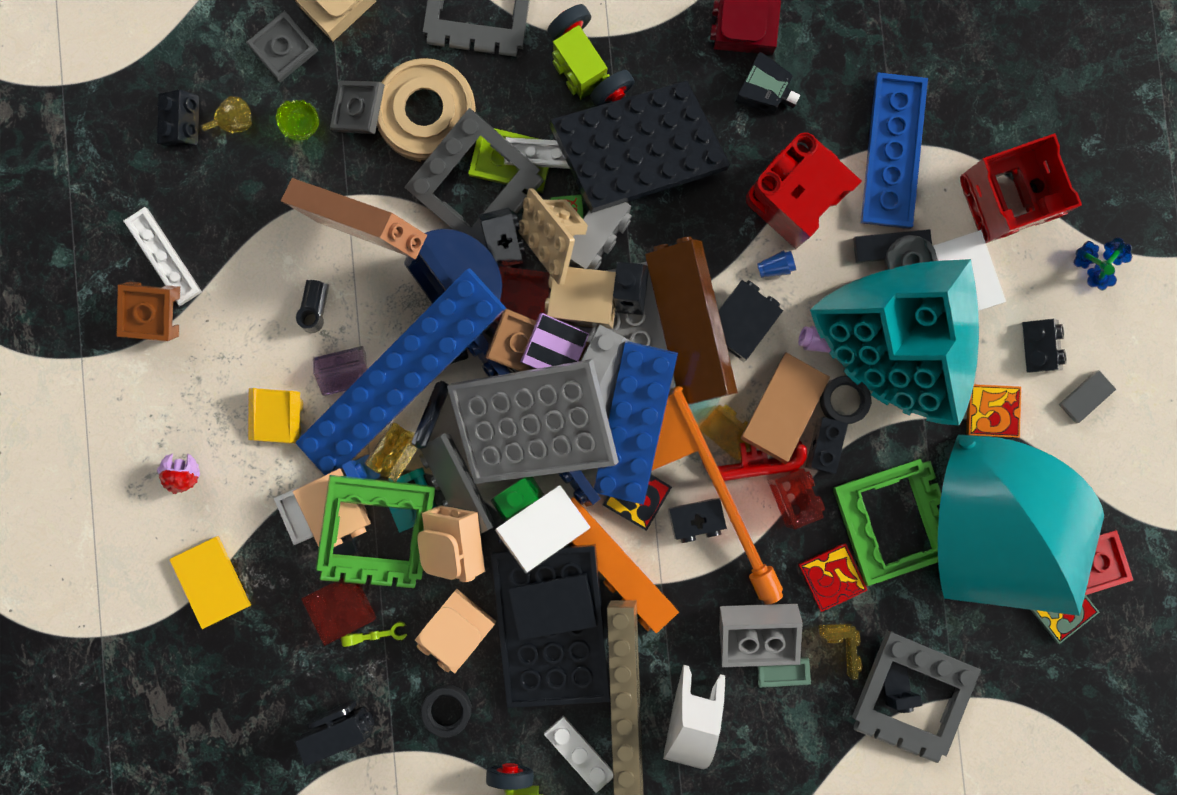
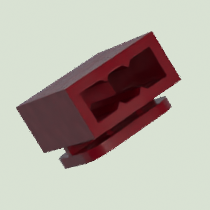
[710,0,781,55]

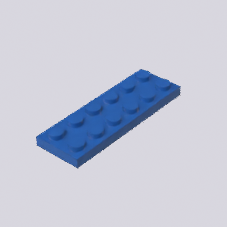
[860,72,928,229]
[594,341,678,505]

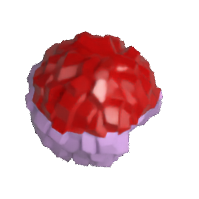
[157,453,200,494]

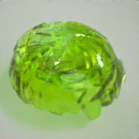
[275,100,320,141]

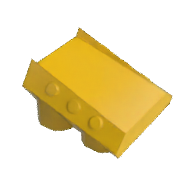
[248,388,303,443]

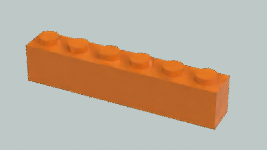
[568,496,679,633]

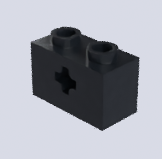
[479,208,525,269]
[805,417,848,474]
[668,498,727,543]

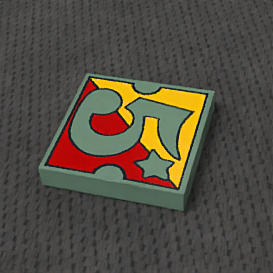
[1031,595,1100,644]

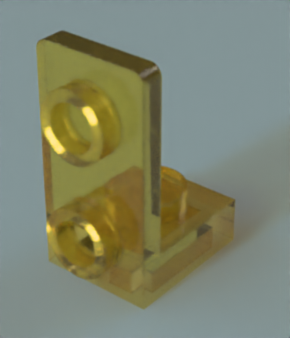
[819,624,862,679]

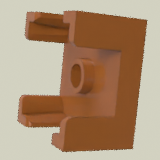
[117,282,180,341]

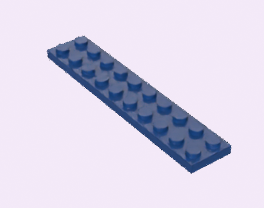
[295,268,507,475]

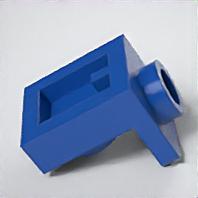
[341,454,380,480]

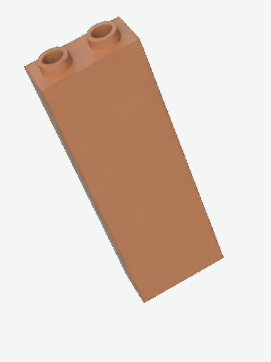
[281,178,427,259]

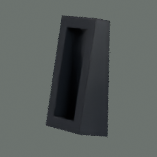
[333,537,358,555]

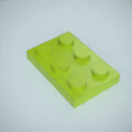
[469,128,549,193]

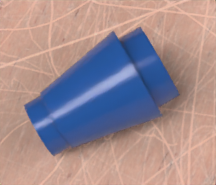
[757,250,796,278]

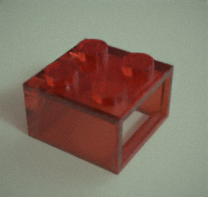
[495,266,551,322]
[767,468,825,529]
[302,577,376,646]

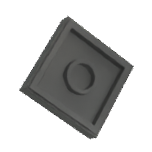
[246,10,318,83]
[330,81,385,134]

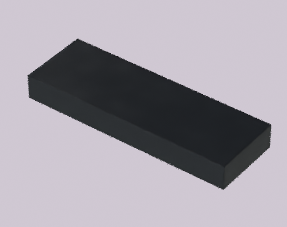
[853,229,932,263]

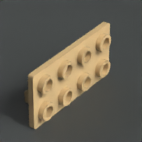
[518,188,588,285]

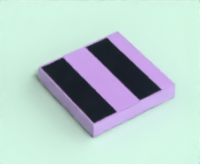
[520,313,589,369]

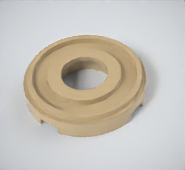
[377,58,476,162]

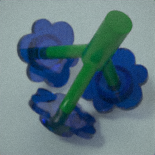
[1073,238,1133,291]

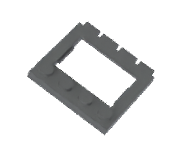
[423,0,530,57]
[405,108,545,248]
[852,630,981,763]

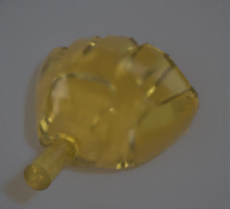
[201,96,252,133]

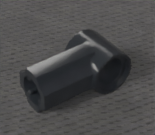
[296,280,329,333]

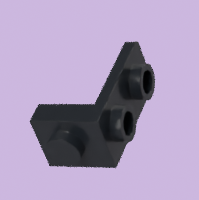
[883,661,923,713]

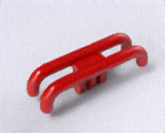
[702,440,807,481]

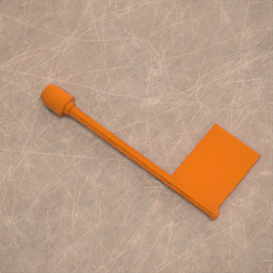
[652,386,783,605]

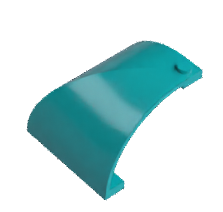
[938,435,1104,616]

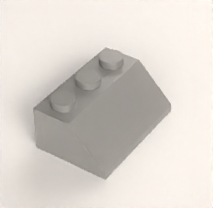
[581,325,631,420]
[719,604,803,667]

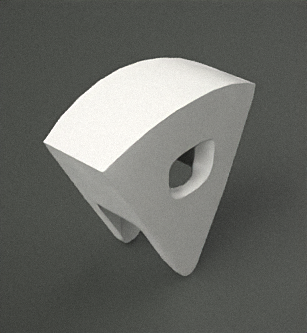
[663,665,725,769]

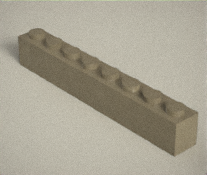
[607,600,643,795]

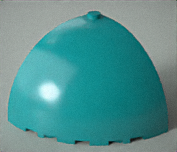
[810,259,979,425]

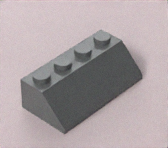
[419,433,496,534]

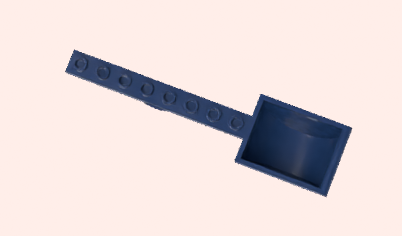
[404,229,601,507]

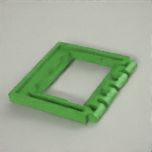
[832,459,942,586]
[316,475,435,588]

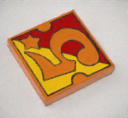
[966,384,1021,438]

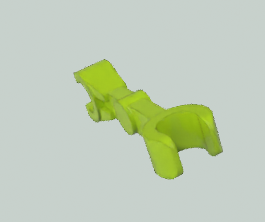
[341,622,407,647]

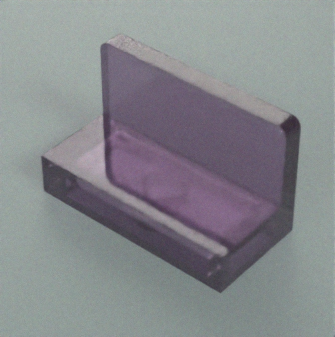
[313,346,368,396]

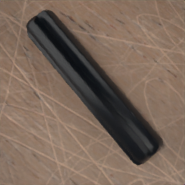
[412,381,449,449]

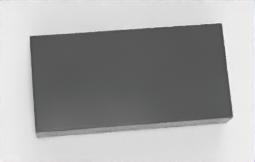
[1059,370,1116,423]

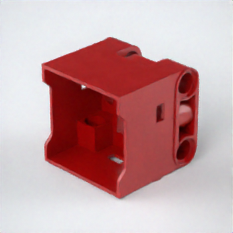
[746,132,862,249]
[960,133,1082,243]

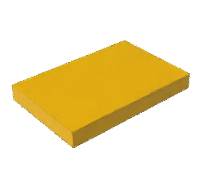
[169,536,251,629]

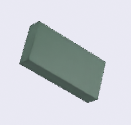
[757,657,811,688]

